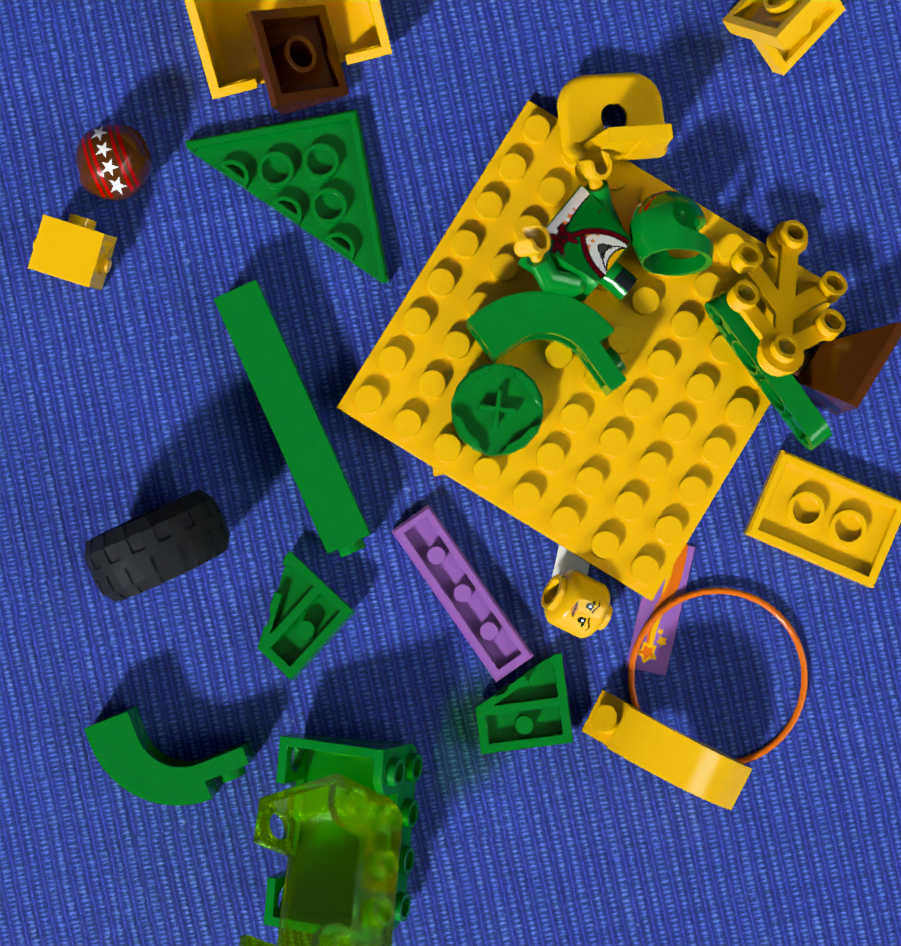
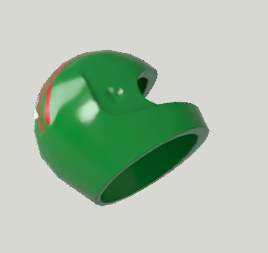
[629,191,714,276]

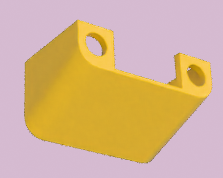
[184,0,392,100]

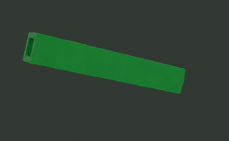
[213,280,372,558]

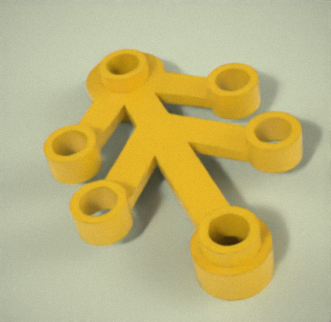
[727,220,848,377]

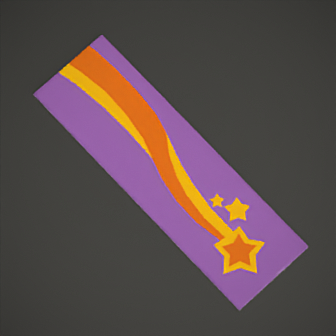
[626,545,695,676]

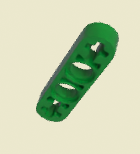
[705,289,832,451]

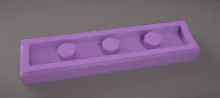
[391,505,534,682]

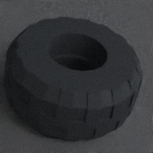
[84,489,230,602]

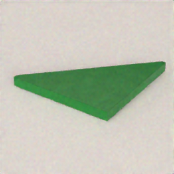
[185,109,389,284]

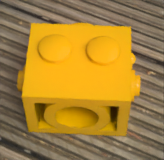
[28,213,117,290]

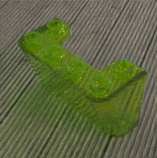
[239,773,403,946]

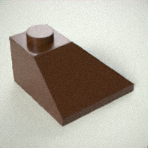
[793,322,901,415]

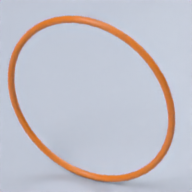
[628,587,808,764]

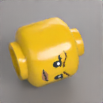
[541,570,613,638]

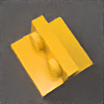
[722,0,846,76]

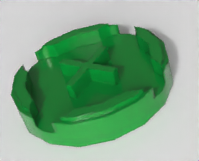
[451,363,543,456]

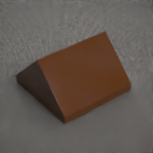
[246,5,349,115]

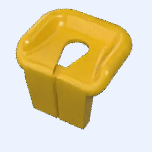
[557,72,673,163]

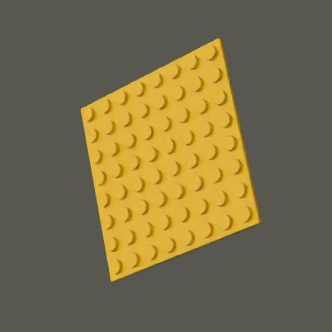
[336,100,834,601]

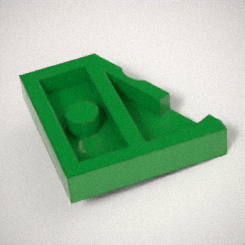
[258,551,356,680]
[475,652,573,754]

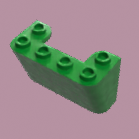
[263,733,423,944]

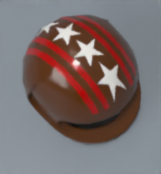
[76,123,152,201]

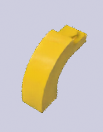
[581,690,752,810]

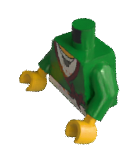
[514,151,638,301]

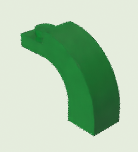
[466,291,627,396]
[84,706,255,806]

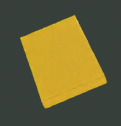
[743,450,901,588]

